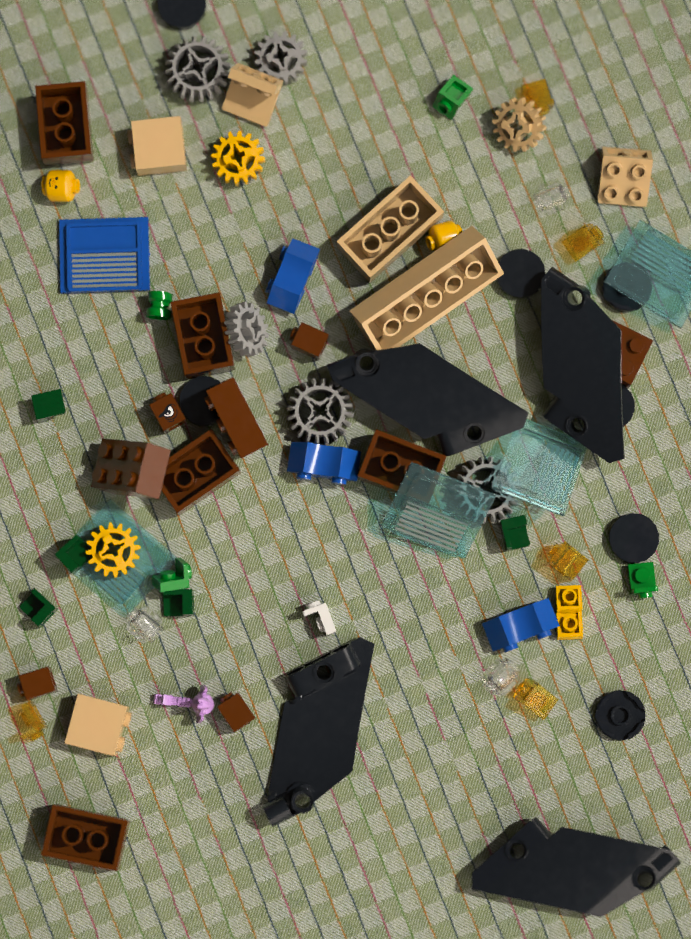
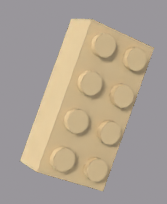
[337,175,444,283]

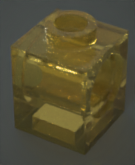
[548,541,588,581]

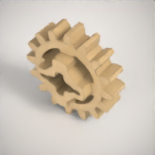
[492,97,547,152]

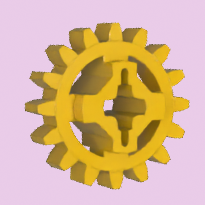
[211,131,265,186]
[86,522,141,578]

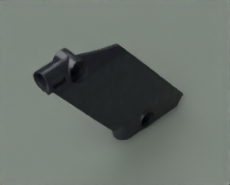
[538,267,625,463]
[327,343,529,456]
[262,637,375,827]
[472,817,681,917]

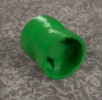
[146,291,173,320]

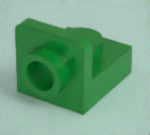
[432,75,474,120]
[152,557,192,592]
[627,562,658,599]

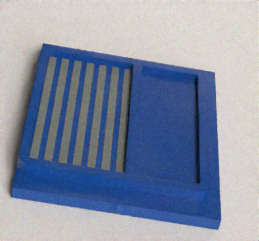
[59,217,150,294]

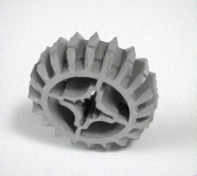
[164,36,231,103]
[286,378,354,445]
[453,456,521,524]

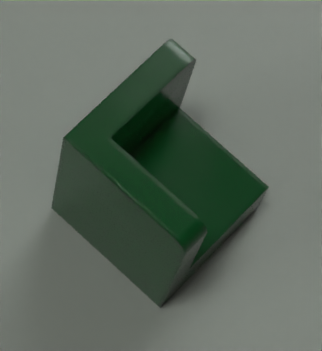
[31,389,66,423]
[499,515,530,552]
[54,534,93,575]
[20,588,58,628]
[162,589,194,617]

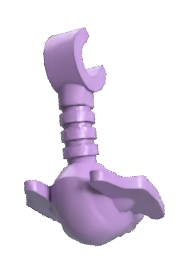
[153,685,215,723]

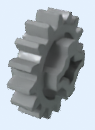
[254,31,307,85]
[224,302,269,357]

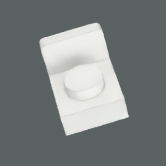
[302,600,337,636]

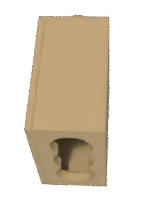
[127,116,187,176]
[65,694,132,756]

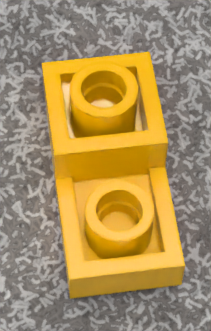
[556,585,583,640]

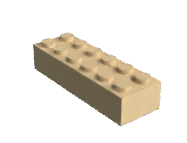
[349,226,504,351]

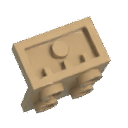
[222,63,283,126]
[598,146,653,207]

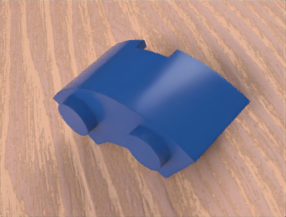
[266,238,320,314]
[287,442,361,485]
[482,598,560,653]

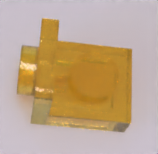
[521,79,554,116]
[562,223,605,262]
[513,678,558,720]
[20,701,48,742]

